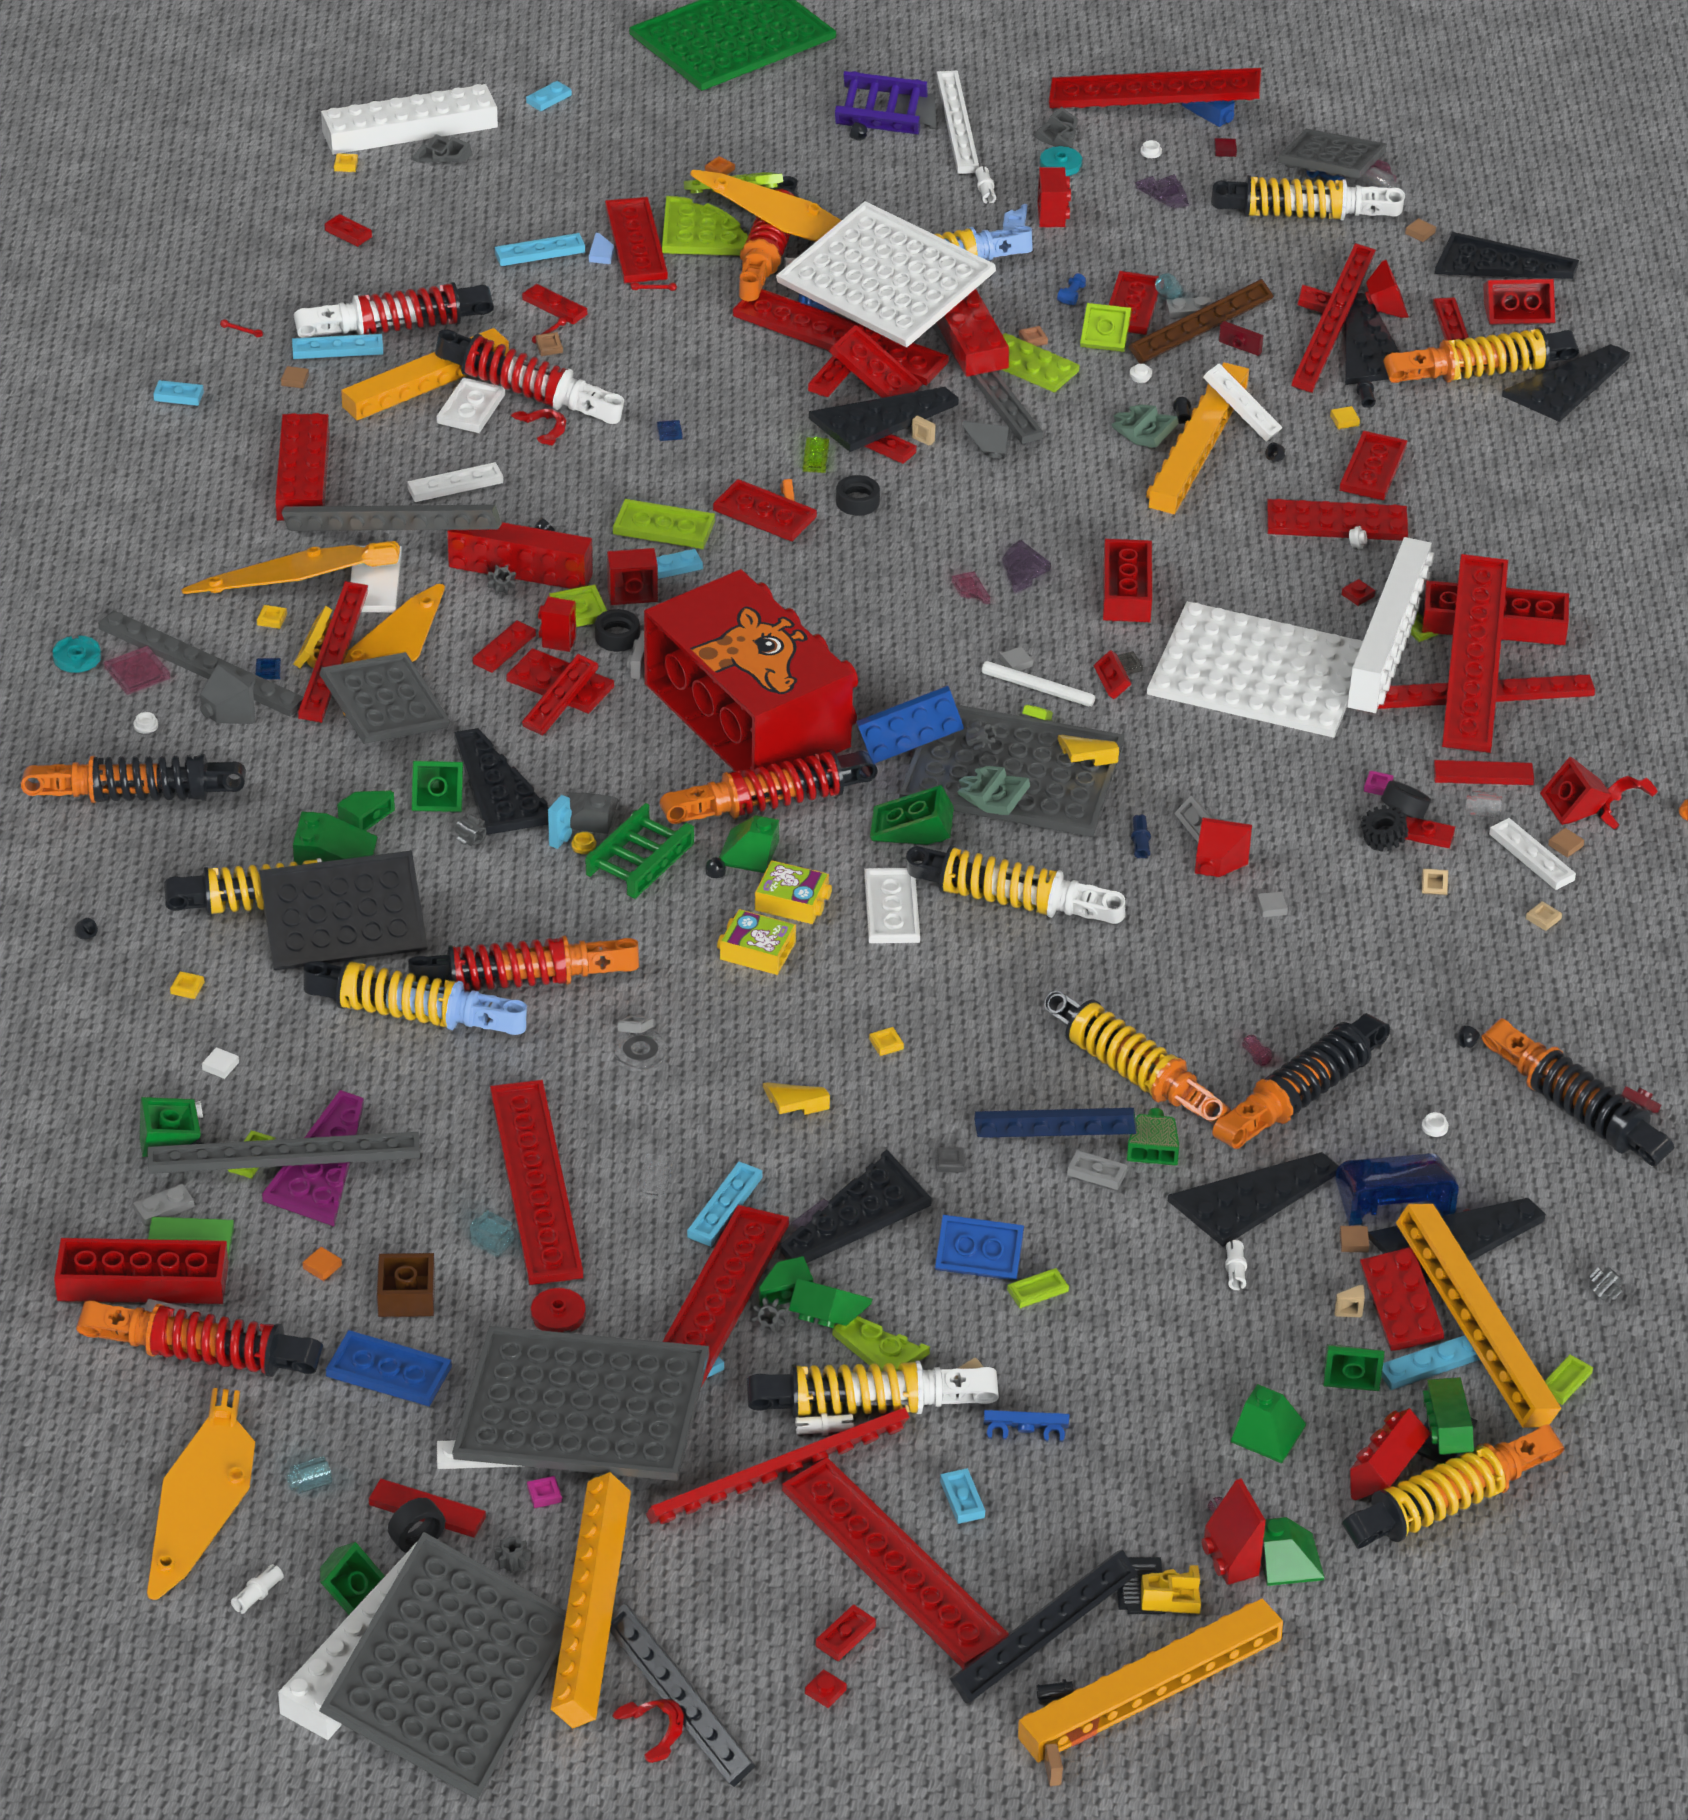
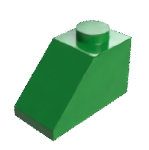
[337,790,395,831]
[759,1256,814,1307]

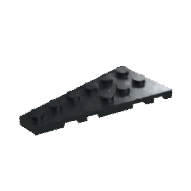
[1435,232,1579,279]
[1345,293,1400,385]
[1502,344,1630,422]
[809,387,959,452]
[454,728,549,835]
[780,1149,932,1263]
[1168,1152,1341,1247]
[1368,1198,1546,1284]

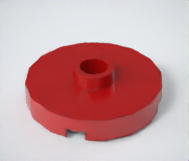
[530,1288,586,1333]

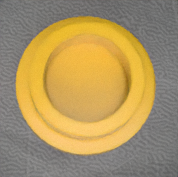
[571,832,597,854]

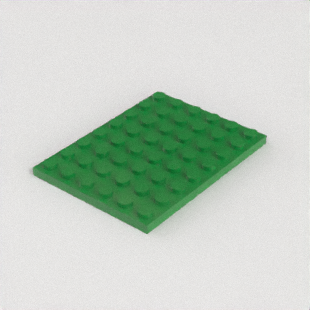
[629,0,836,91]

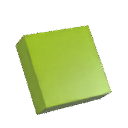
[1022,704,1053,721]

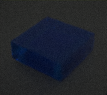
[657,420,683,441]
[255,658,281,680]

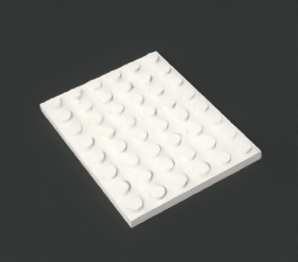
[776,201,996,347]
[1147,601,1363,738]

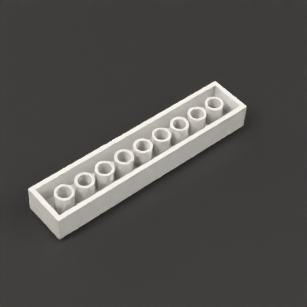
[1347,537,1434,713]

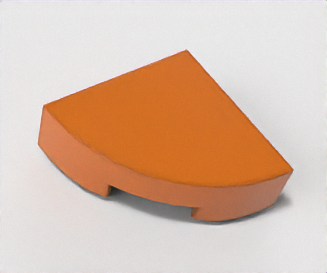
[780,479,795,501]

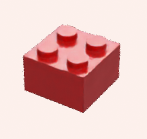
[1037,167,1071,227]
[607,548,658,605]

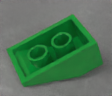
[870,785,954,845]
[293,811,378,865]

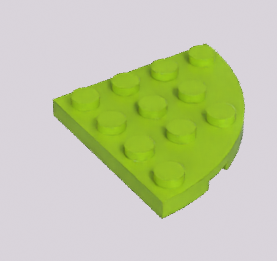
[684,172,783,194]
[662,196,748,256]

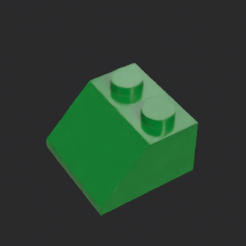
[789,1278,873,1328]

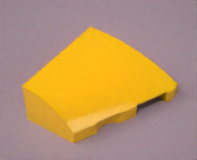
[1058,735,1119,766]
[763,1082,830,1115]
[1141,1565,1201,1614]

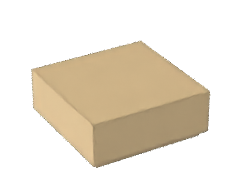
[912,416,935,445]
[1526,901,1562,931]

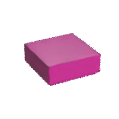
[1364,771,1394,795]
[527,1476,562,1508]

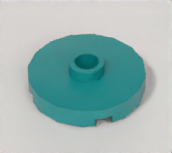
[1040,146,1083,176]
[53,635,101,673]

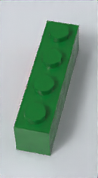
[1423,1377,1474,1454]

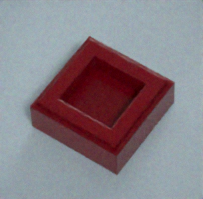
[1214,138,1237,157]

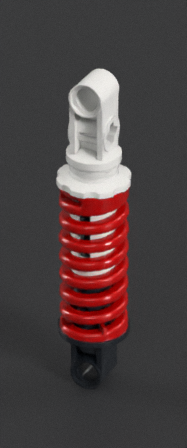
[294,282,494,338]
[435,329,624,424]

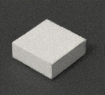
[202,1047,239,1079]

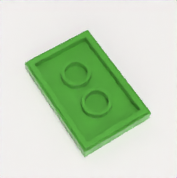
[148,1217,234,1262]

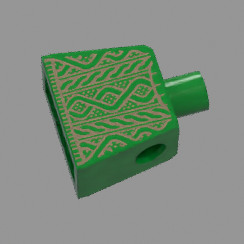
[1127,1108,1179,1165]

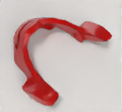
[511,409,566,446]
[1600,776,1658,829]
[612,1699,684,1763]

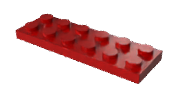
[605,197,668,283]
[1267,499,1408,541]

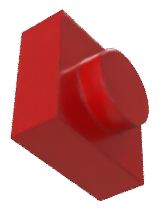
[1341,579,1375,606]
[805,1669,847,1708]

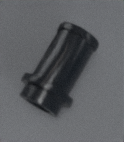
[1356,380,1376,408]
[1173,396,1191,424]
[1036,1679,1074,1704]

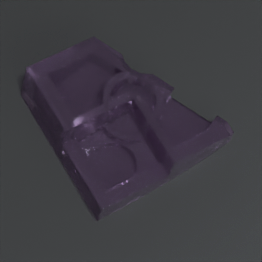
[1135,174,1189,208]
[1002,539,1051,594]

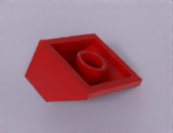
[1365,259,1409,318]
[1540,757,1611,825]
[1195,817,1252,877]

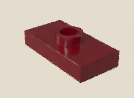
[1219,321,1264,356]
[1622,1086,1662,1113]

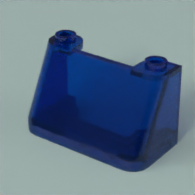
[1336,1153,1459,1226]

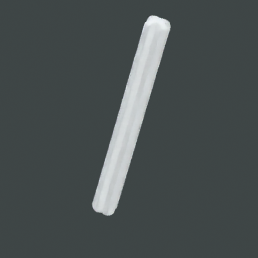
[982,661,1095,707]

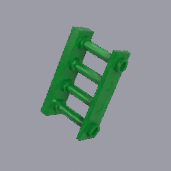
[585,803,694,899]

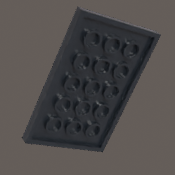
[259,850,428,970]

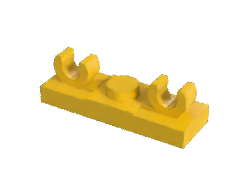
[293,606,333,668]

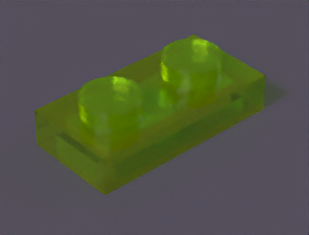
[803,437,829,473]

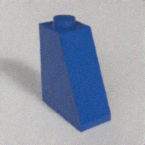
[1182,100,1235,127]

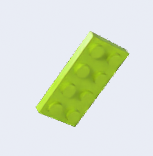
[1002,333,1080,393]
[613,499,715,549]

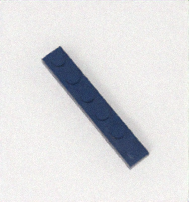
[974,1108,1137,1138]

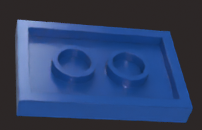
[935,1215,1024,1281]

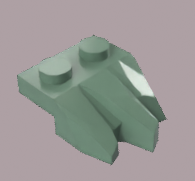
[1111,404,1179,448]
[957,766,1030,815]

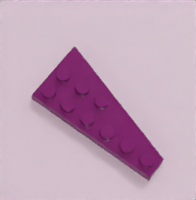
[262,1090,364,1226]

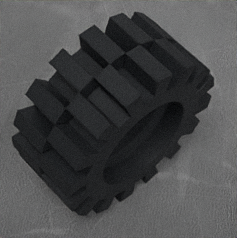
[1361,805,1408,851]

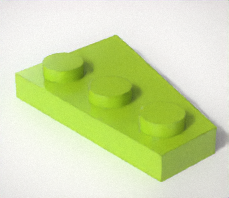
[832,1316,930,1372]

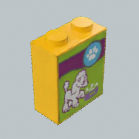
[755,860,832,924]
[717,909,796,975]

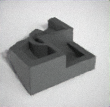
[894,93,936,129]
[1034,107,1078,148]
[412,134,473,162]

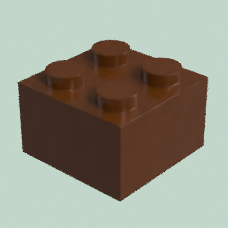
[377,1253,435,1317]

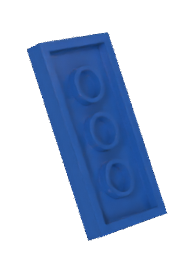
[856,686,964,764]
[326,1330,452,1407]

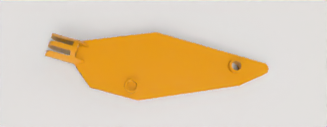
[690,170,842,242]
[181,541,400,594]
[343,584,445,715]
[147,1388,255,1600]

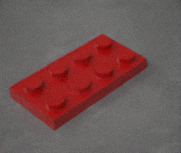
[1109,271,1163,335]
[829,324,923,398]
[1339,431,1408,500]
[713,479,817,542]
[506,648,614,714]
[1360,1247,1444,1351]

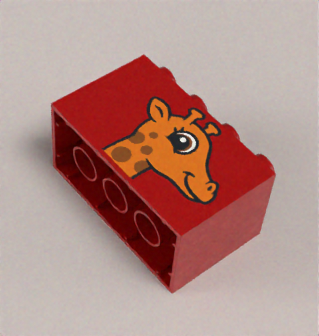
[644,569,858,774]

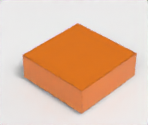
[705,156,735,175]
[303,1247,342,1281]

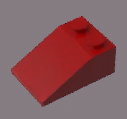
[1202,1478,1266,1585]

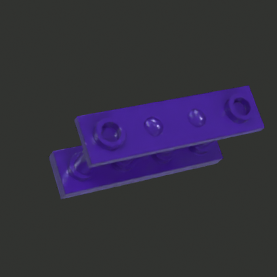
[835,71,928,135]

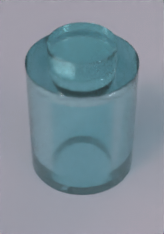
[1155,273,1183,300]
[286,1456,332,1494]

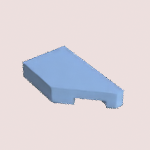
[1003,204,1028,230]
[589,233,614,264]

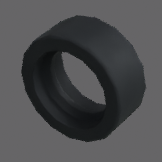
[836,475,880,516]
[595,609,640,652]
[1381,781,1431,819]
[388,1498,446,1553]

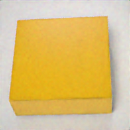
[334,153,358,172]
[1330,406,1360,429]
[257,605,287,629]
[170,971,205,999]
[869,1027,904,1056]

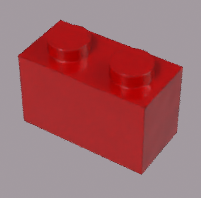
[538,596,576,652]

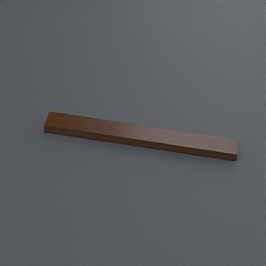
[1129,279,1274,364]

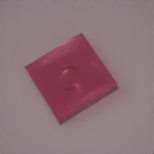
[104,646,170,695]

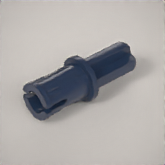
[1131,814,1151,858]

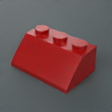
[1483,279,1555,325]
[1350,1408,1431,1501]

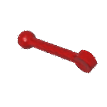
[631,282,677,291]
[532,317,567,344]
[220,319,263,337]

